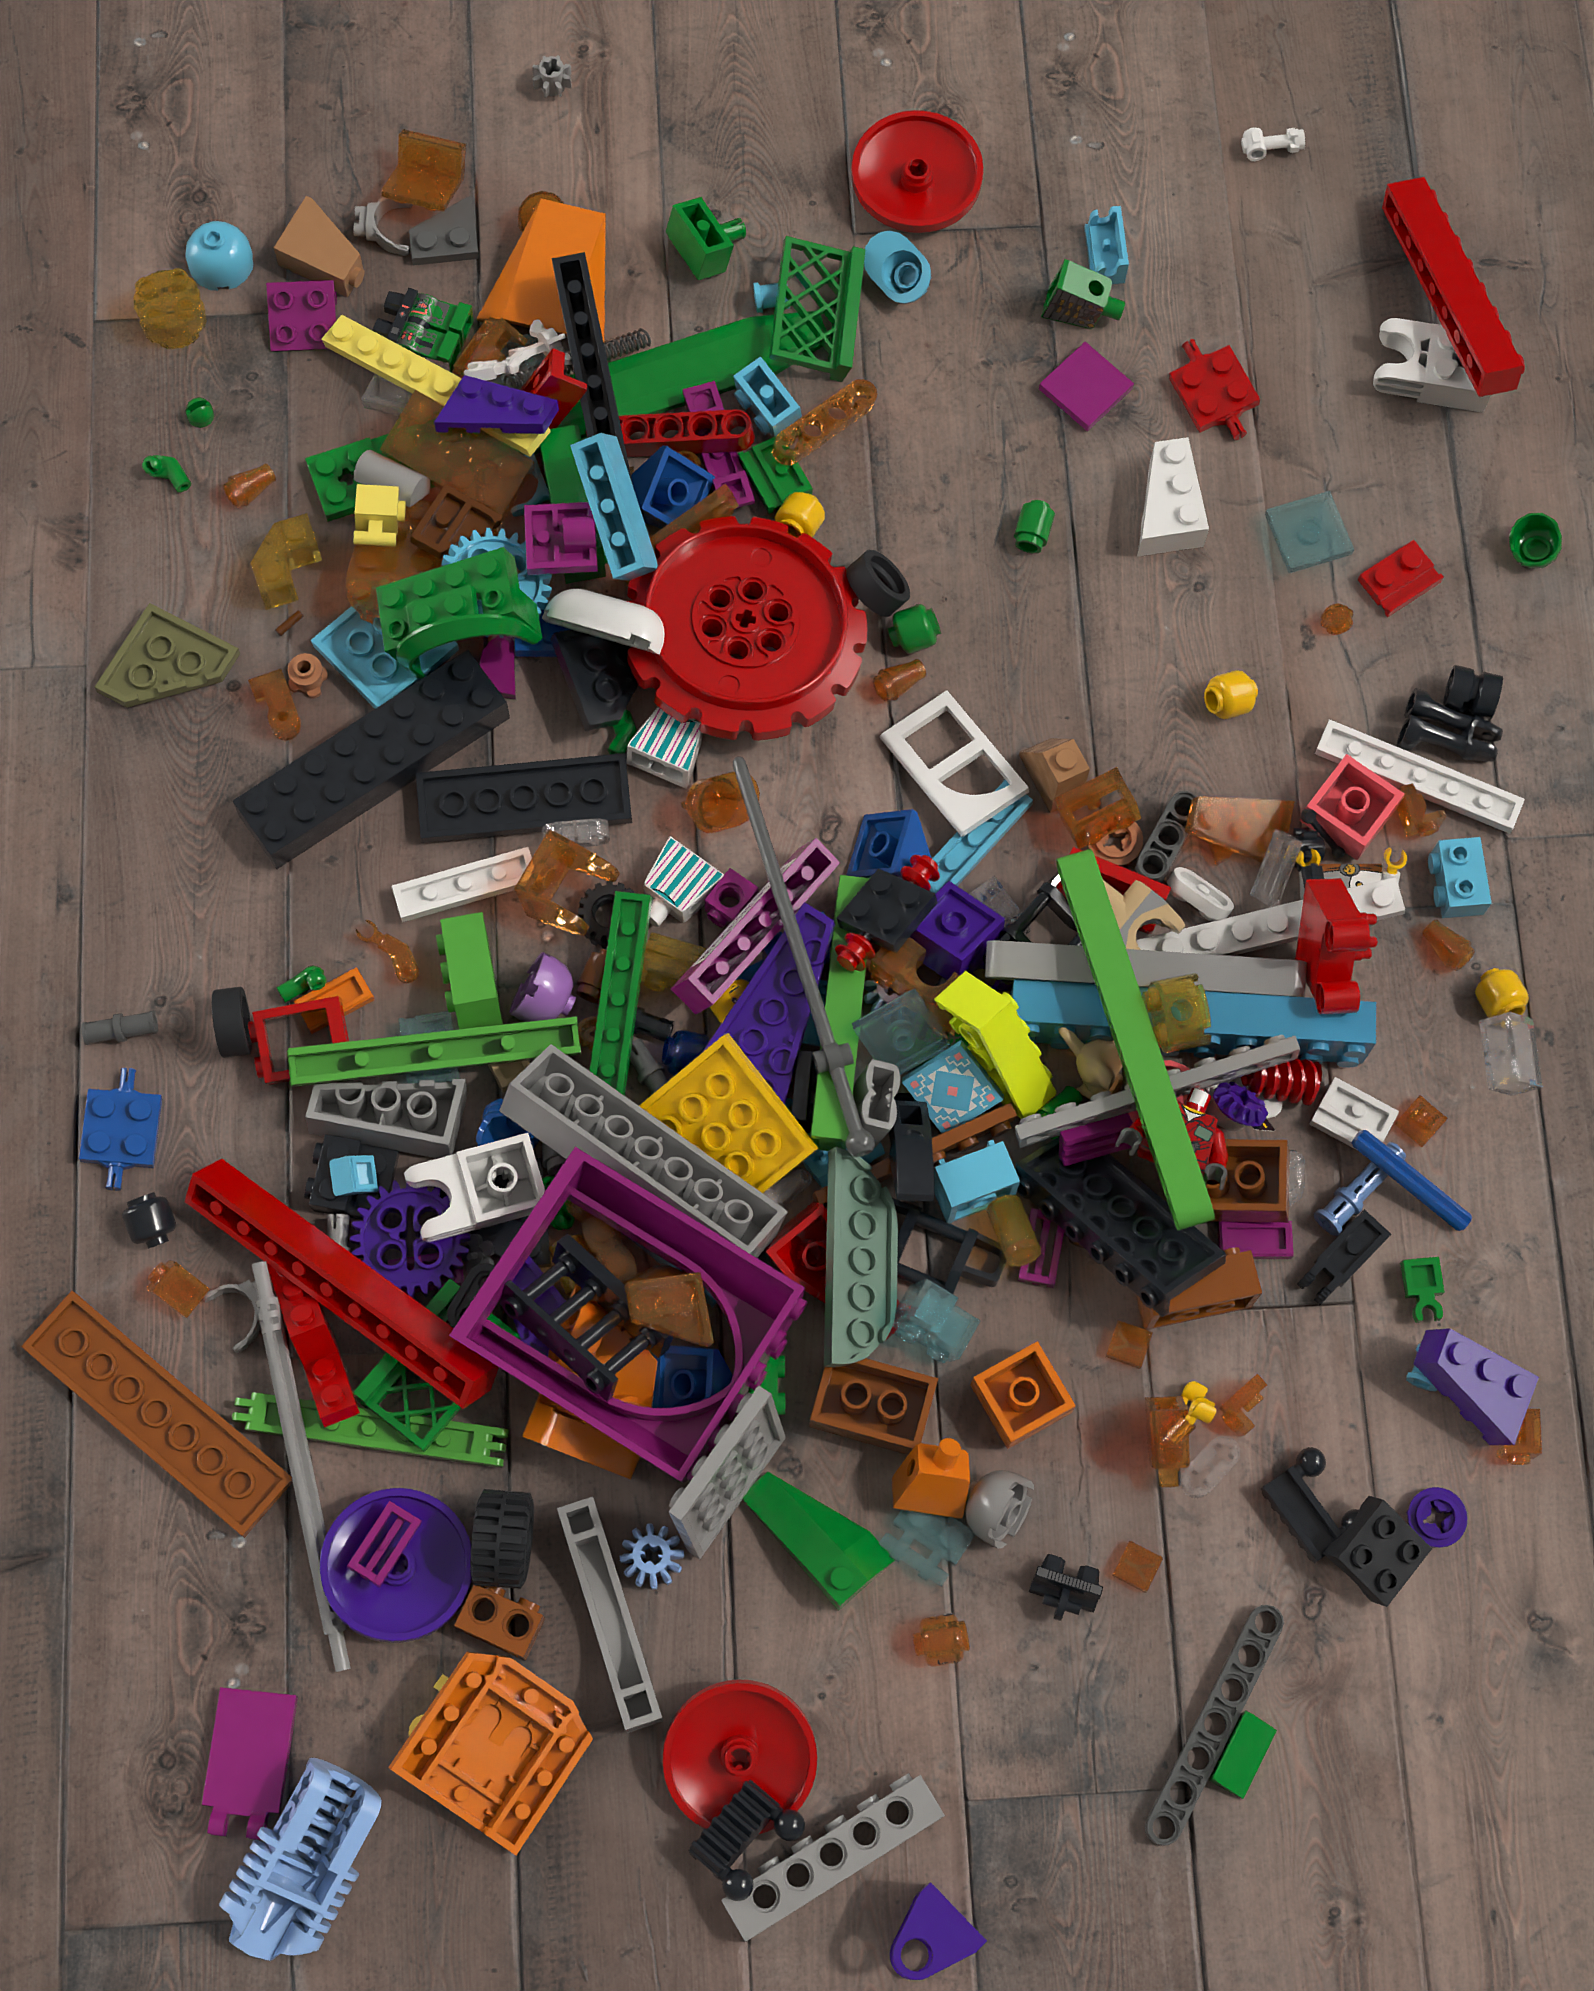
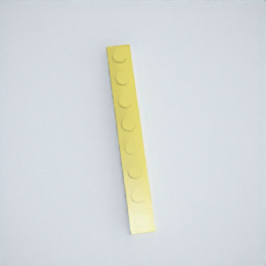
[321,315,551,457]

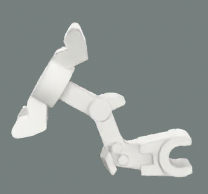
[464,319,573,381]

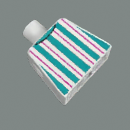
[626,708,703,789]
[643,836,724,927]

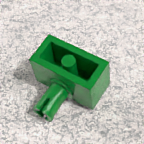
[665,197,746,280]

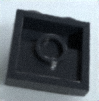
[304,1134,399,1224]

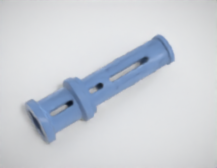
[1314,1142,1406,1236]

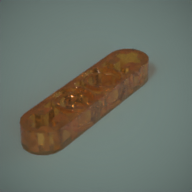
[772,379,878,465]

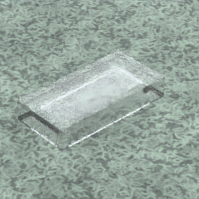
[1250,829,1302,907]

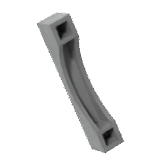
[557,1496,663,1733]

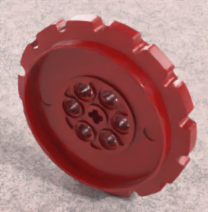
[627,516,867,741]

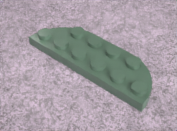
[824,1147,898,1367]

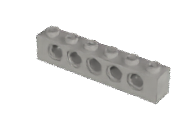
[721,1773,945,1942]

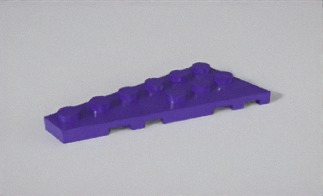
[703,902,835,1105]

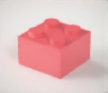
[1300,754,1404,860]

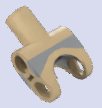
[1103,880,1185,950]

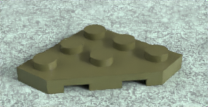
[95,603,240,708]

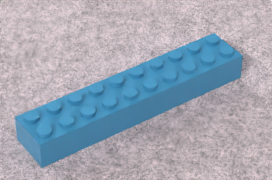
[1010,979,1376,1068]

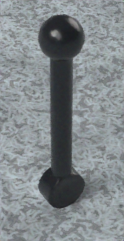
[1301,808,1346,859]

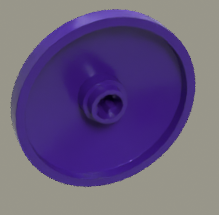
[320,1488,472,1643]

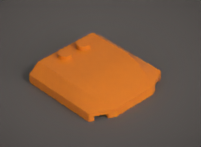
[388,1652,593,1855]

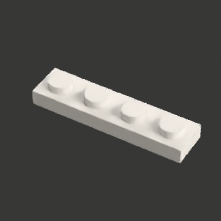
[392,847,539,922]

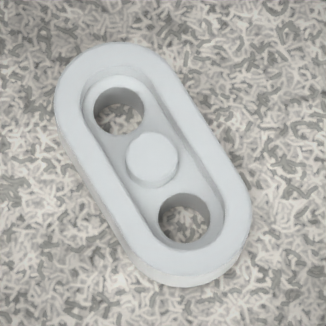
[1167,867,1234,922]

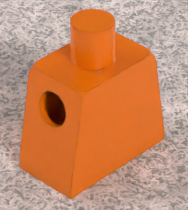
[892,1438,970,1519]

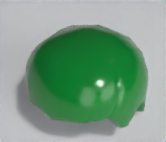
[1509,513,1562,569]

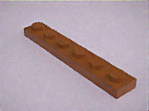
[812,1103,1017,1208]

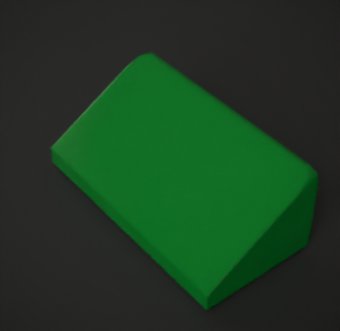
[1208,1710,1277,1799]

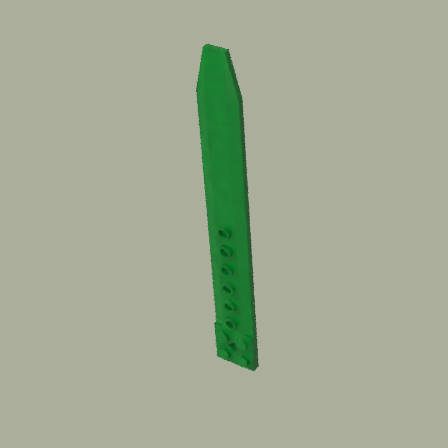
[305,311,830,522]

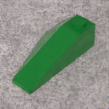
[742,1472,895,1611]

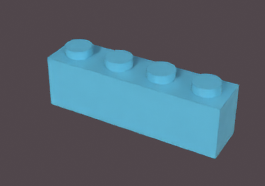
[570,433,658,581]

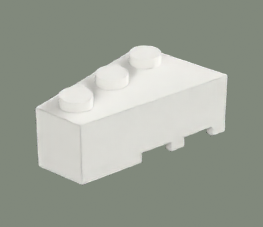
[1137,437,1209,556]

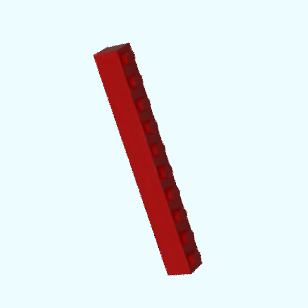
[184,1158,499,1409]

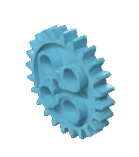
[441,528,552,638]

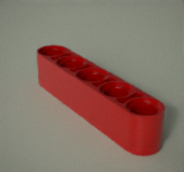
[586,409,755,457]

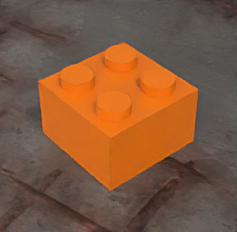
[970,1341,1076,1449]

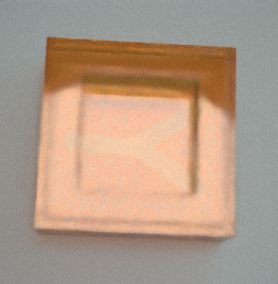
[1105,1320,1153,1369]
[1112,1540,1163,1593]

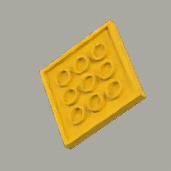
[639,1033,819,1193]

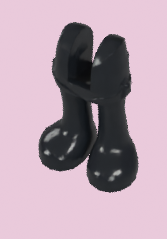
[1396,688,1503,762]

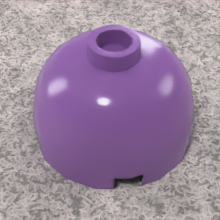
[509,952,576,1022]

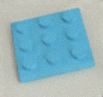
[311,575,459,709]

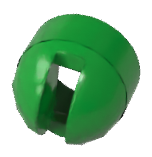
[186,397,214,428]

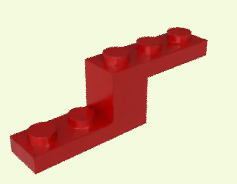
[267,1264,360,1428]

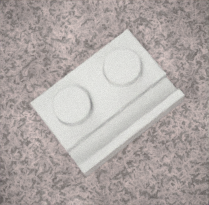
[1309,1077,1399,1150]

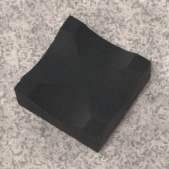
[1323,1496,1432,1607]

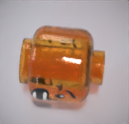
[912,1613,970,1667]

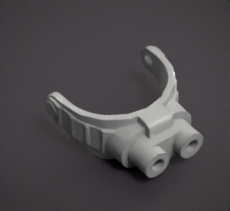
[354,196,414,256]
[203,1279,280,1353]

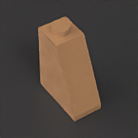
[274,196,365,297]
[1019,738,1090,813]

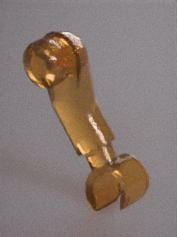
[356,920,419,983]

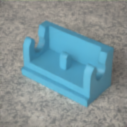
[1084,206,1129,284]

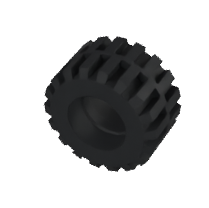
[470,1489,534,1589]

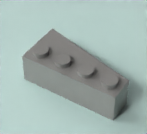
[305,1079,468,1158]

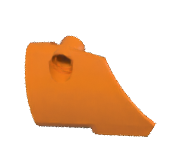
[522,1284,658,1480]

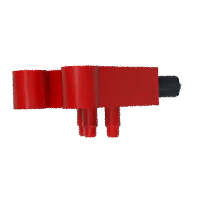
[1295,863,1378,1014]

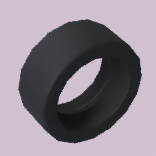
[846,550,910,617]
[211,987,252,1058]

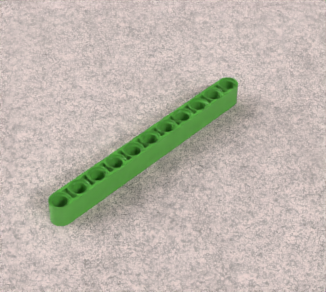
[1056,849,1215,1230]

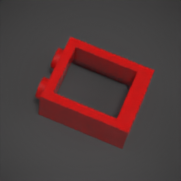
[248,996,349,1085]

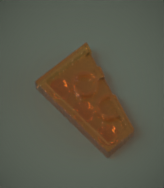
[1185,796,1295,868]

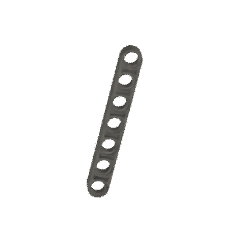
[1145,1605,1284,1846]

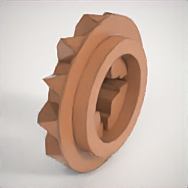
[1086,813,1143,866]

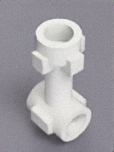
[1241,128,1305,161]

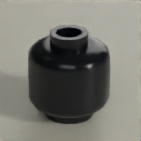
[122,1192,176,1249]

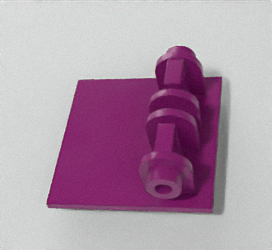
[266,280,337,351]

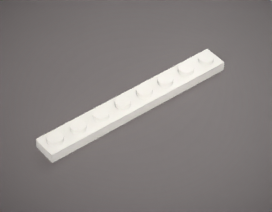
[1136,877,1405,956]

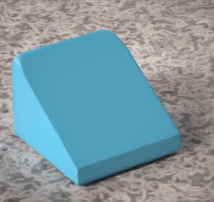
[330,1155,378,1196]

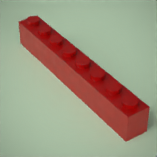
[1382,177,1525,397]

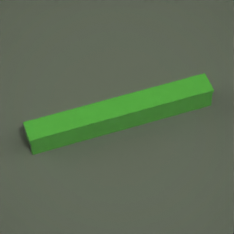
[810,875,871,1151]
[287,1016,581,1087]

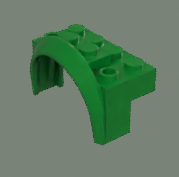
[376,547,542,679]

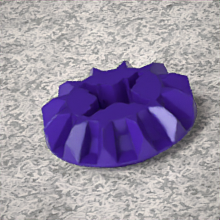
[1213,1082,1268,1126]
[1406,1487,1468,1548]

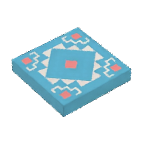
[902,1040,1004,1133]

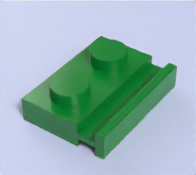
[738,434,813,514]

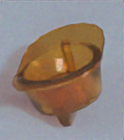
[680,772,760,833]

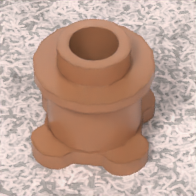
[287,653,328,698]

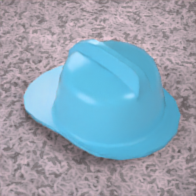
[864,231,931,304]

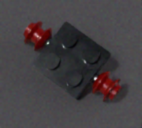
[835,855,940,971]

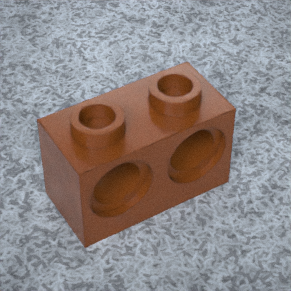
[454,1585,545,1661]

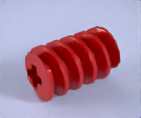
[1241,1058,1323,1106]

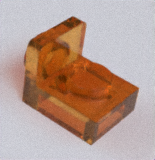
[1396,783,1447,837]
[146,1260,210,1318]
[1219,1374,1267,1436]
[1497,1409,1542,1465]

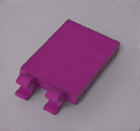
[202,1687,298,1840]

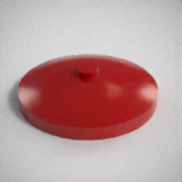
[851,110,983,233]
[663,1679,817,1834]

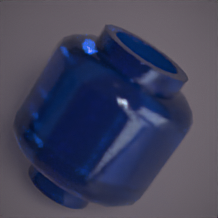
[662,1030,710,1076]

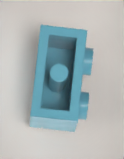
[733,356,803,437]
[1428,837,1492,918]

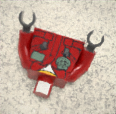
[1115,1088,1228,1190]

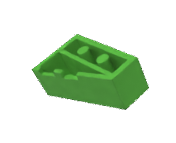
[436,912,503,1029]

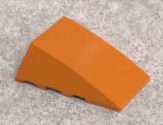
[476,198,606,342]

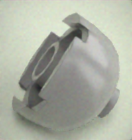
[966,1470,1034,1549]

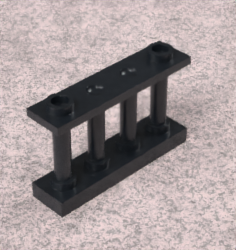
[500,1233,675,1402]

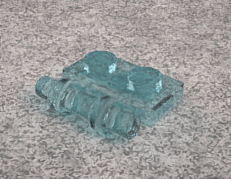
[879,1510,975,1587]

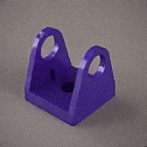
[889,1882,987,1980]

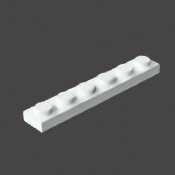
[1315,719,1525,834]

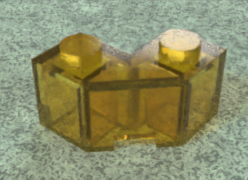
[250,513,322,610]

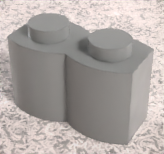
[848,1059,900,1148]

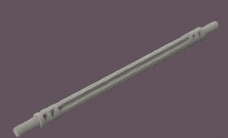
[252,1261,351,1672]

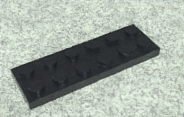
[416,753,632,843]

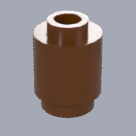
[576,949,607,1005]

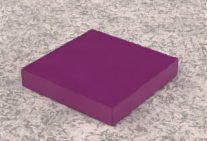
[1039,342,1134,432]

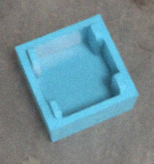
[934,1140,1020,1223]

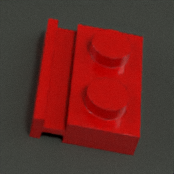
[1358,540,1444,618]

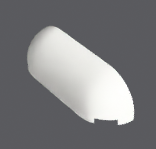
[542,589,665,654]

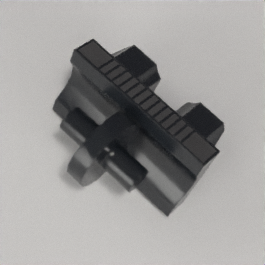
[1029,1554,1103,1621]

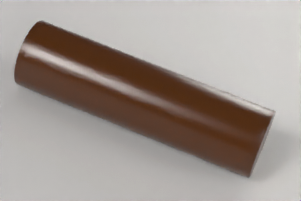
[275,610,304,636]

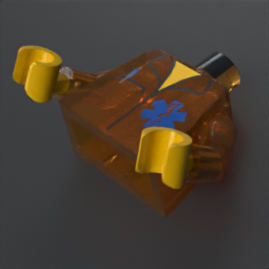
[1145,1381,1216,1487]

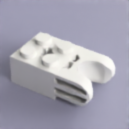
[1373,318,1491,413]
[404,1133,545,1242]

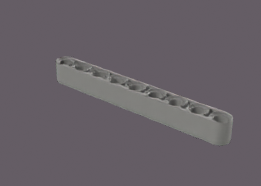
[985,941,1307,997]

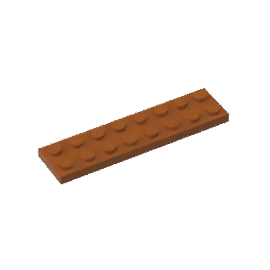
[21,1290,293,1538]

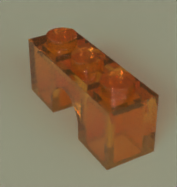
[869,937,960,1036]

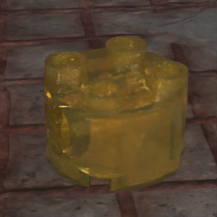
[133,268,207,349]
[1142,973,1211,1053]

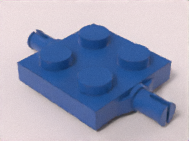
[79,1068,162,1191]

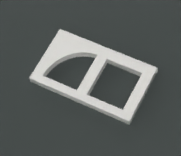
[880,690,1029,837]

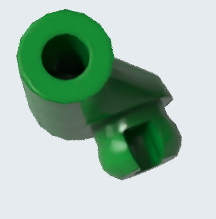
[142,455,192,492]
[607,709,637,754]
[276,965,327,1003]

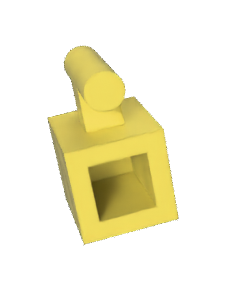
[353,484,406,547]

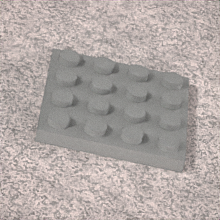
[669,1386,786,1560]

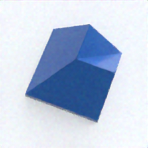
[631,446,715,533]
[846,809,931,879]
[652,1345,733,1408]

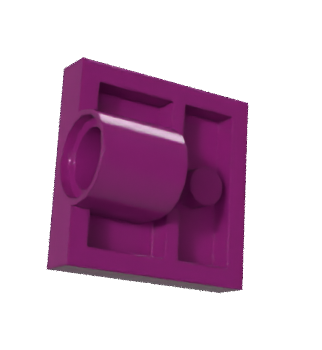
[524,502,598,575]

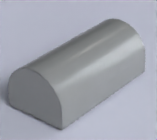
[354,450,430,507]

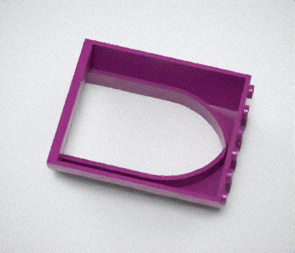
[449,1147,807,1483]

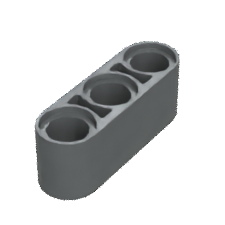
[1134,791,1201,883]

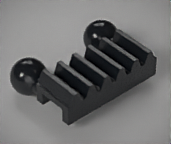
[1261,1447,1359,1564]
[688,1779,805,1901]

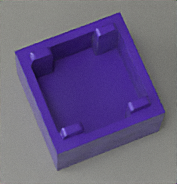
[901,881,1005,983]

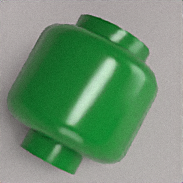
[888,604,941,654]

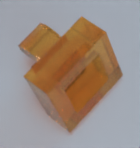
[1395,1095,1448,1147]

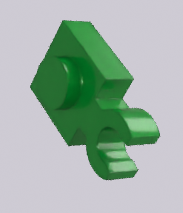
[1400,1257,1445,1323]

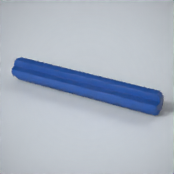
[1351,1130,1472,1231]

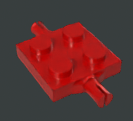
[1169,339,1260,440]

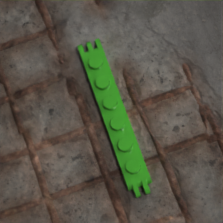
[231,1392,509,1468]

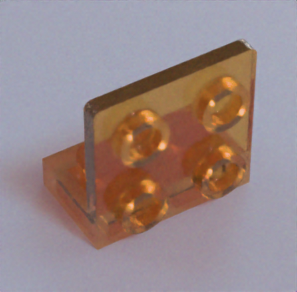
[381,129,466,211]

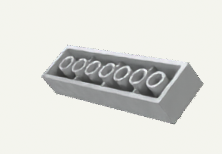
[499,1044,788,1258]

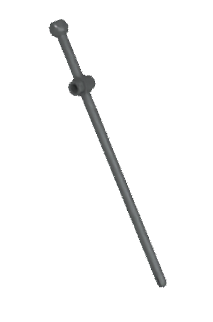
[733,756,875,1157]

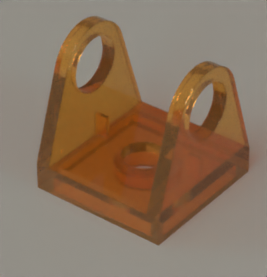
[514,829,620,936]

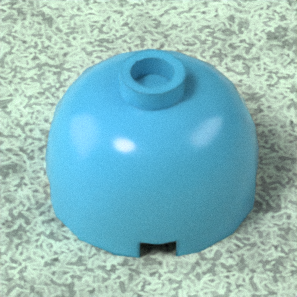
[185,221,253,291]

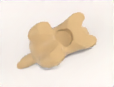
[1059,1027,1123,1100]

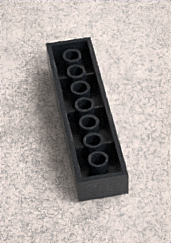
[232,650,510,869]

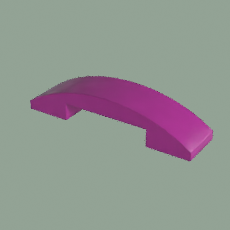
[682,381,755,512]

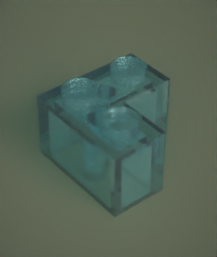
[892,1279,981,1363]

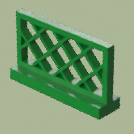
[769,236,866,382]
[353,1279,520,1452]

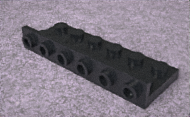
[1016,1136,1226,1317]

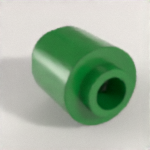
[1014,500,1055,553]

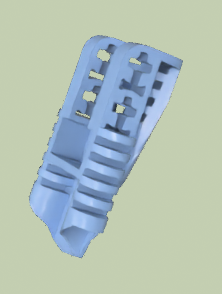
[219,1758,382,1961]

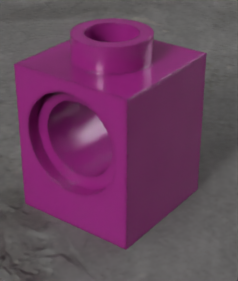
[705,868,759,928]

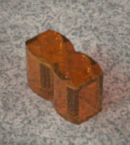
[582,1216,638,1283]

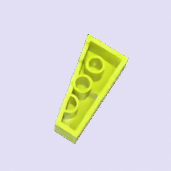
[934,971,1057,1119]

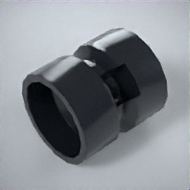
[1443,665,1503,720]

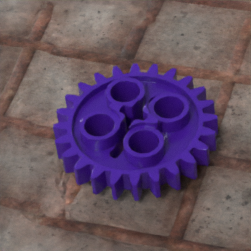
[350,1180,471,1298]

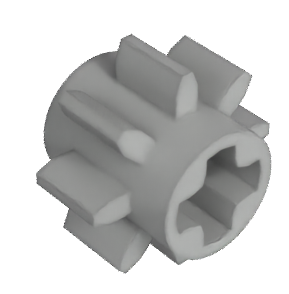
[532,55,572,97]

